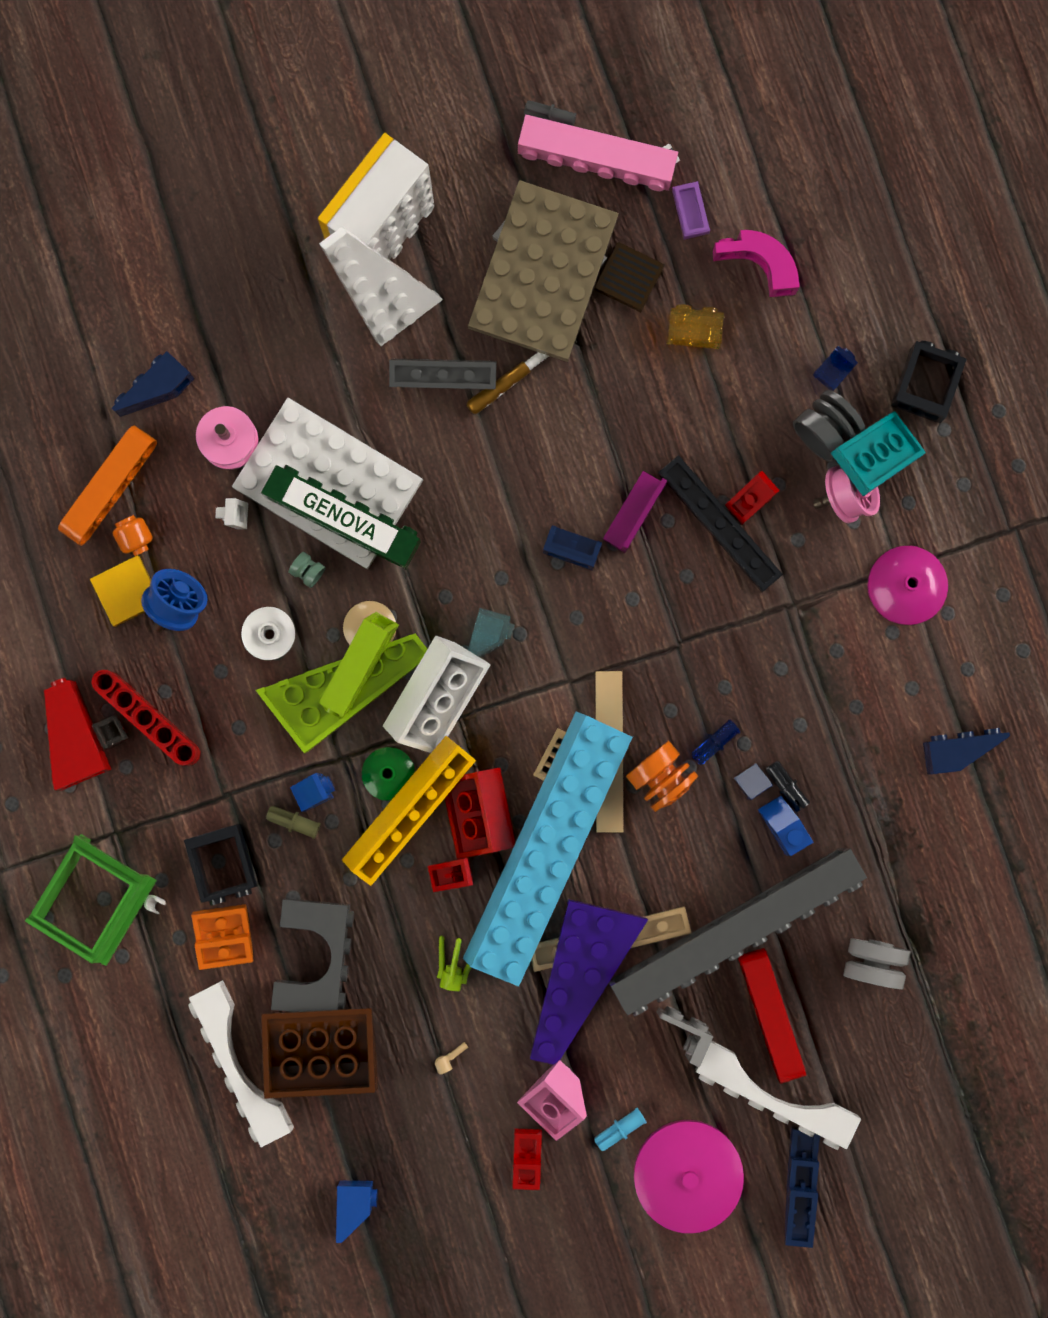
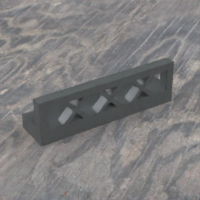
[389,358,497,389]

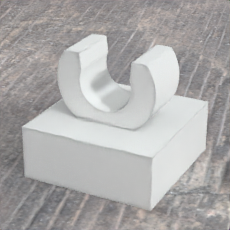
[215,498,248,529]

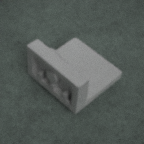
[657,1006,713,1067]

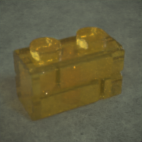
[667,304,724,349]

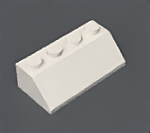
[383,636,490,753]

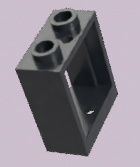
[891,341,967,423]
[184,824,258,906]

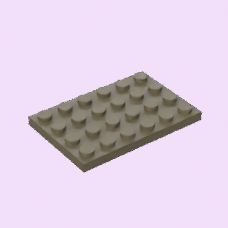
[468,180,619,362]

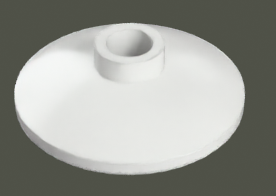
[241,607,295,660]

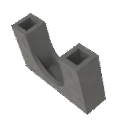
[271,898,354,1012]

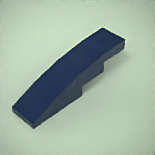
[785,1126,820,1248]

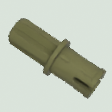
[266,806,321,839]

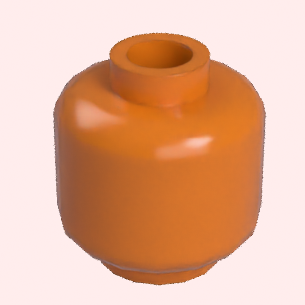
[112,515,153,556]

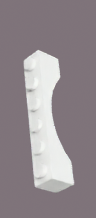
[188,980,294,1147]
[696,1041,861,1150]

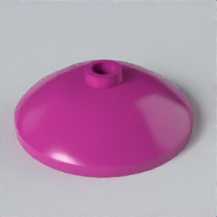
[868,546,948,625]

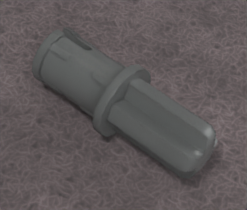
[524,100,577,126]

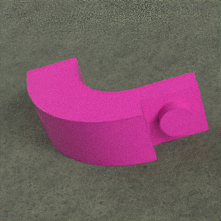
[713,230,800,297]

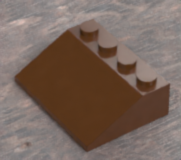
[261,1008,378,1099]

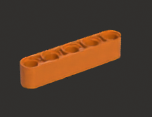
[58,425,157,546]

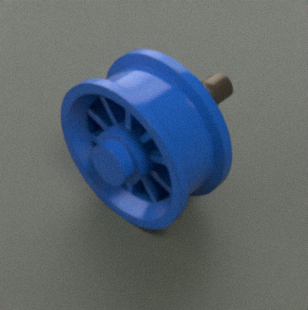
[141,569,208,632]

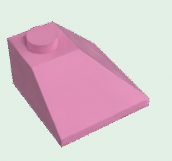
[517,1060,587,1141]

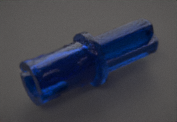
[691,720,740,765]

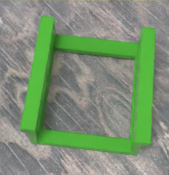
[25,834,157,966]

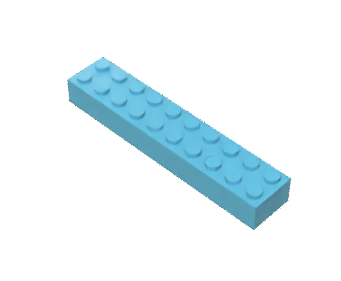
[463,711,633,986]

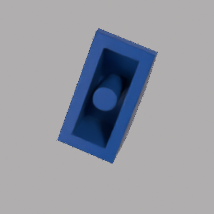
[758,796,813,856]
[336,1180,377,1243]

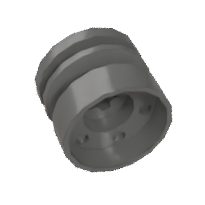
[793,390,865,462]

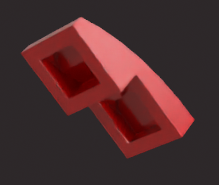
[512,1128,542,1190]

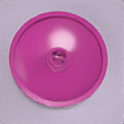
[634,1120,744,1233]

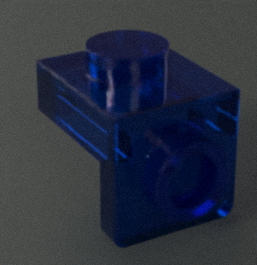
[813,346,858,391]

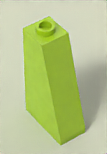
[319,612,399,717]

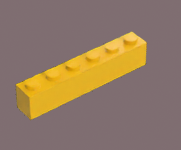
[342,736,476,886]

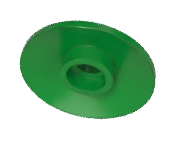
[362,747,415,801]

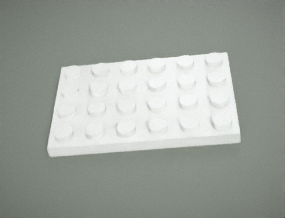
[232,398,423,570]

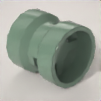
[288,551,326,588]

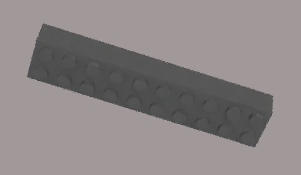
[609,847,867,1016]

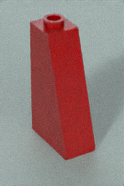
[44,678,111,791]

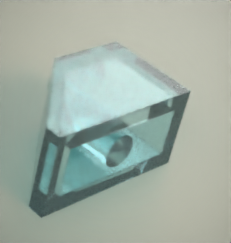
[468,608,515,658]

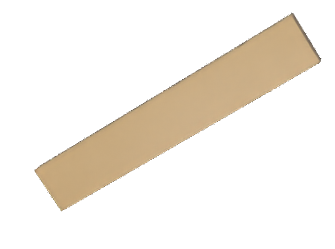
[595,671,623,832]
[531,906,691,972]

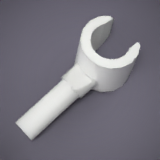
[144,895,166,914]

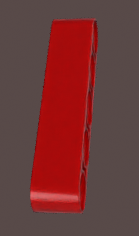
[91,670,201,766]
[738,947,806,1084]

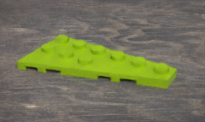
[255,633,427,754]

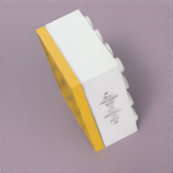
[318,132,434,260]

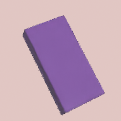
[672,181,710,239]

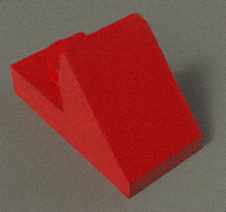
[725,471,780,525]

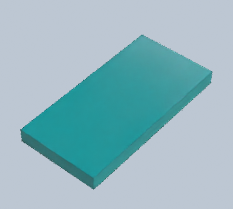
[831,411,926,496]

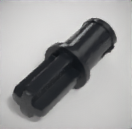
[766,761,810,812]

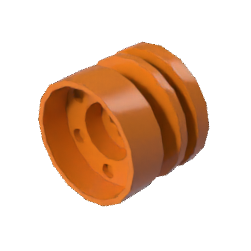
[625,741,698,812]

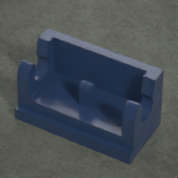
[543,525,602,571]

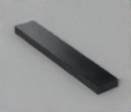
[658,455,783,592]

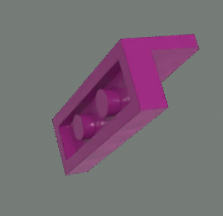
[603,471,667,553]

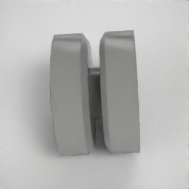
[843,938,911,990]

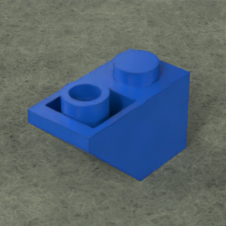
[290,773,335,812]

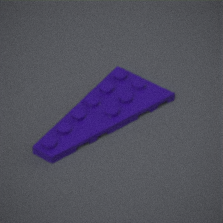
[530,899,648,1065]

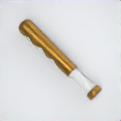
[467,352,549,414]

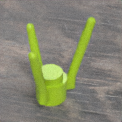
[437,936,472,991]

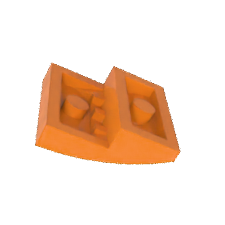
[191,904,253,970]

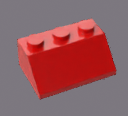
[445,768,515,859]

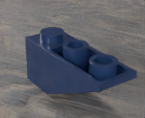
[111,351,195,417]
[923,728,1010,775]

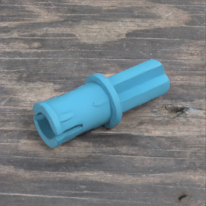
[594,1108,647,1151]

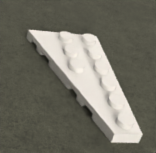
[319,227,443,346]

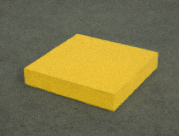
[90,555,151,627]

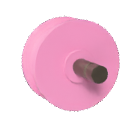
[196,406,259,470]
[813,466,880,523]

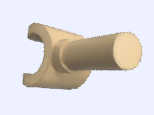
[435,1042,468,1074]

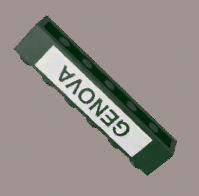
[261,465,421,570]

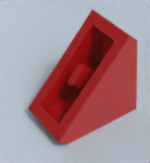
[428,857,474,892]

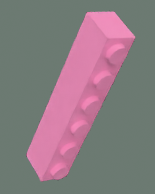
[518,114,678,191]

